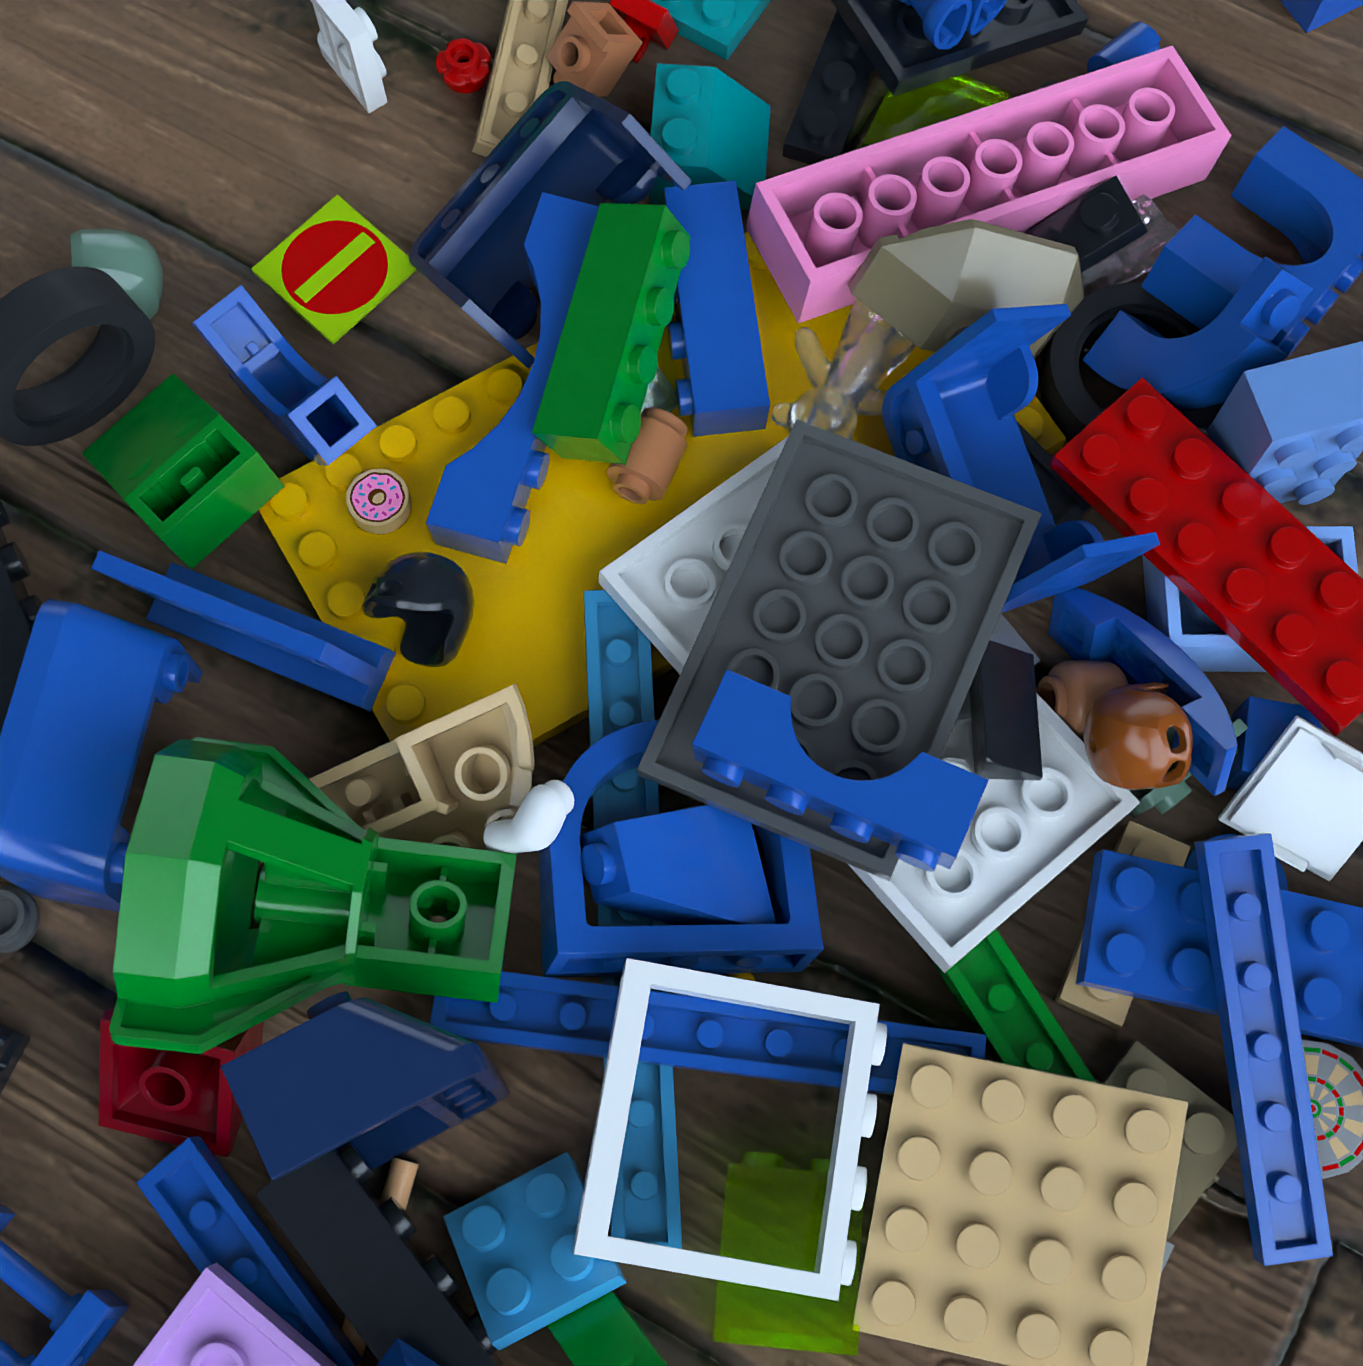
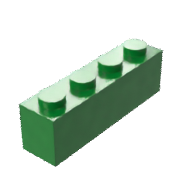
[532,203,691,465]

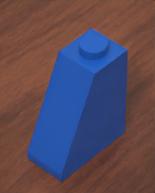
[580,805,777,925]

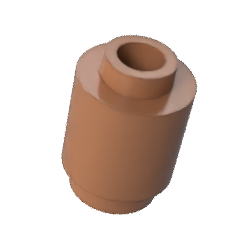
[607,407,688,504]

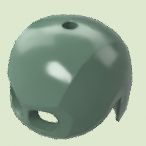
[69,228,164,327]

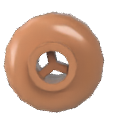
[1036,660,1130,742]

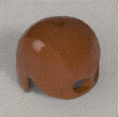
[1084,682,1193,790]

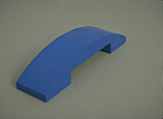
[1048,587,1238,796]

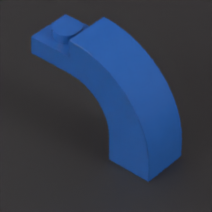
[1083,256,1313,409]
[191,285,377,466]

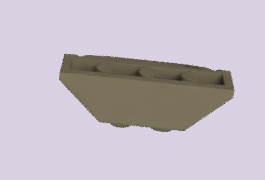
[848,219,1084,359]

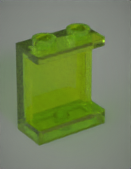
[712,1152,868,1356]

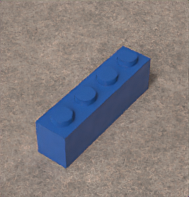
[663,181,770,437]

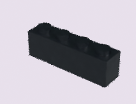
[256,1141,503,1366]

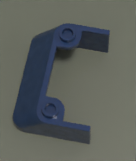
[409,81,692,369]
[220,991,510,1181]

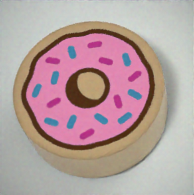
[346,469,412,534]

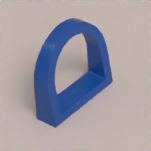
[539,720,824,977]

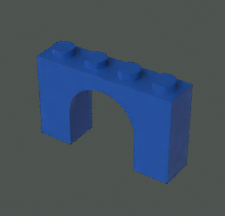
[1141,126,1363,359]

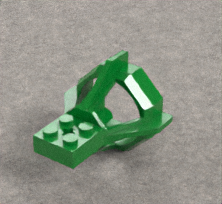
[109,737,517,1054]

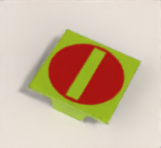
[251,194,417,344]

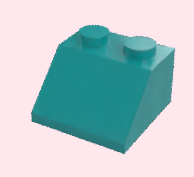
[649,63,771,210]

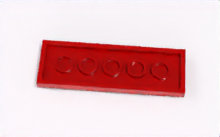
[1049,378,1363,737]

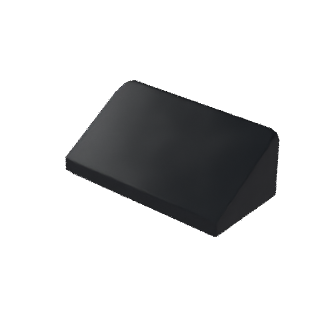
[969,640,1043,781]

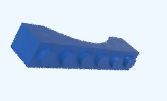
[426,192,599,564]

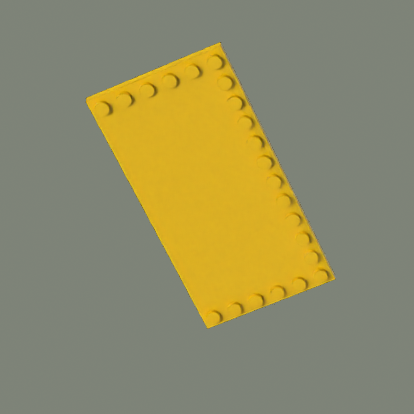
[259,232,1066,747]

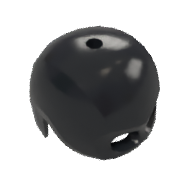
[362,552,474,667]

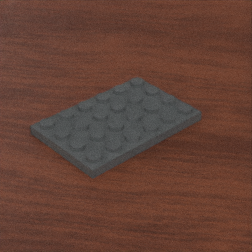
[637,419,1042,881]

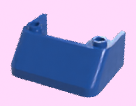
[882,304,1160,613]
[0,599,203,912]

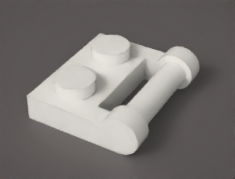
[310,0,387,113]

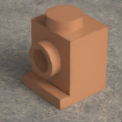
[546,1,643,97]

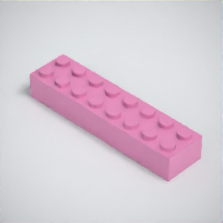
[746,45,1232,323]

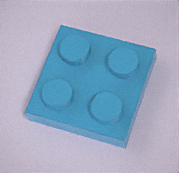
[443,1152,627,1351]

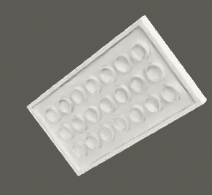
[598,437,1140,973]

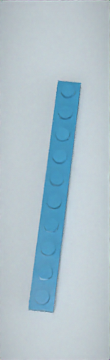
[584,590,682,1249]

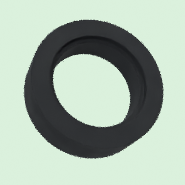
[0,266,155,446]
[1040,282,1225,443]

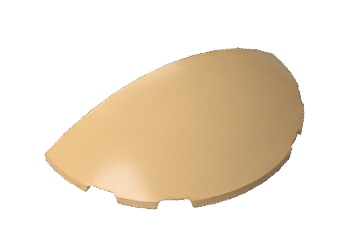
[251,684,535,929]

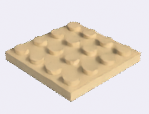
[852,1042,1188,1366]

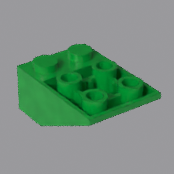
[82,373,285,570]

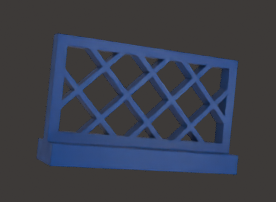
[91,550,396,712]

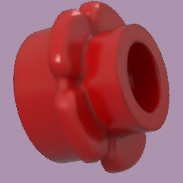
[435,38,491,94]

